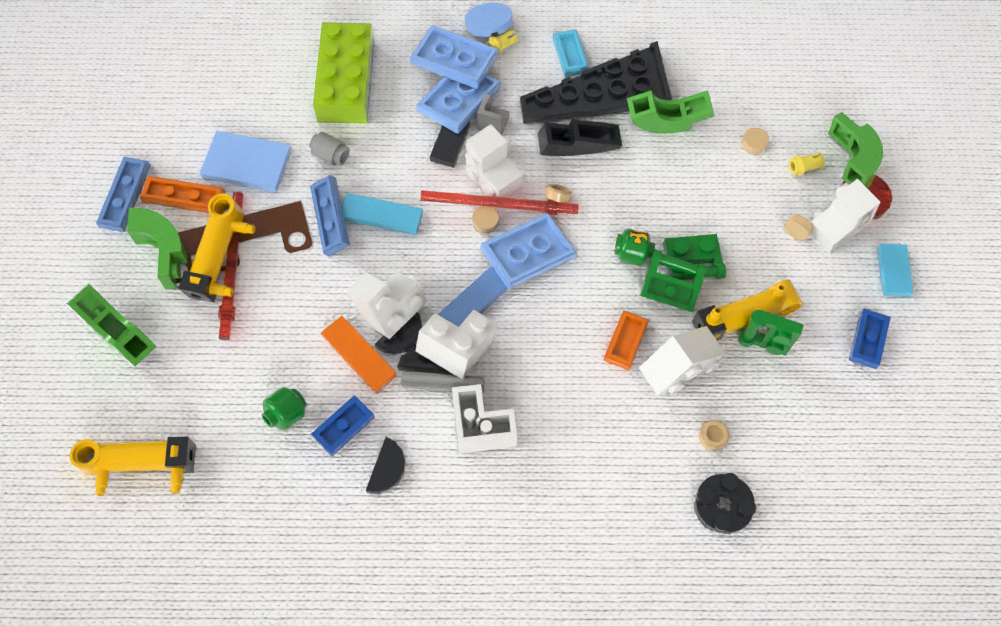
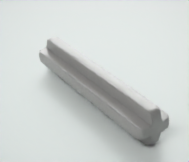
[401,372,485,393]

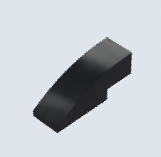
[537,119,622,156]

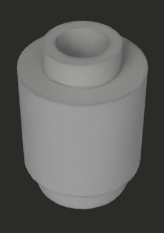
[309,132,350,166]

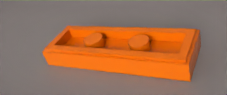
[140,176,226,213]
[321,316,397,394]

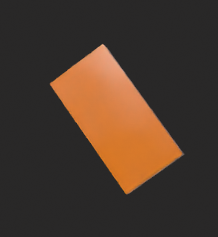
[603,310,649,371]

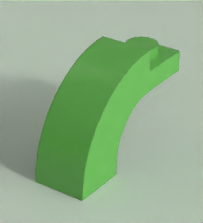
[627,90,715,133]
[828,112,883,189]
[127,208,188,290]
[66,284,157,366]

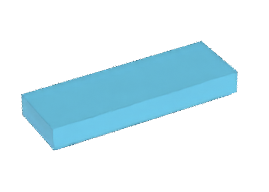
[342,193,423,235]

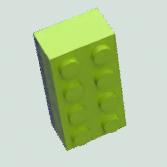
[313,22,374,124]

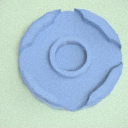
[465,2,513,37]

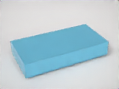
[553,29,589,77]
[877,244,913,297]

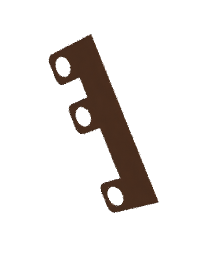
[177,201,312,283]

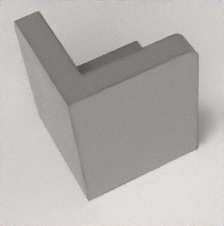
[477,93,510,135]

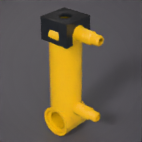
[178,194,255,303]
[692,279,803,341]
[70,436,196,496]

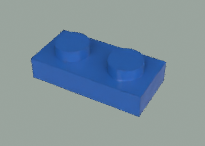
[849,308,891,369]
[311,395,375,457]

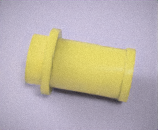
[486,28,518,55]
[789,152,825,176]

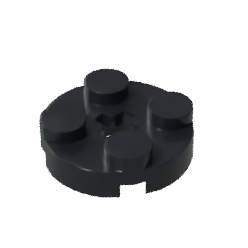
[694,473,756,535]

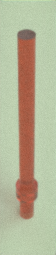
[420,190,579,215]
[218,192,244,340]

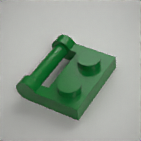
[663,234,726,280]
[639,249,707,312]
[738,310,804,356]

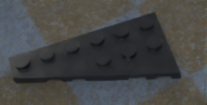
[520,41,672,124]

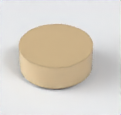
[742,128,769,154]
[544,184,572,202]
[472,206,499,233]
[784,215,813,240]
[699,420,729,451]

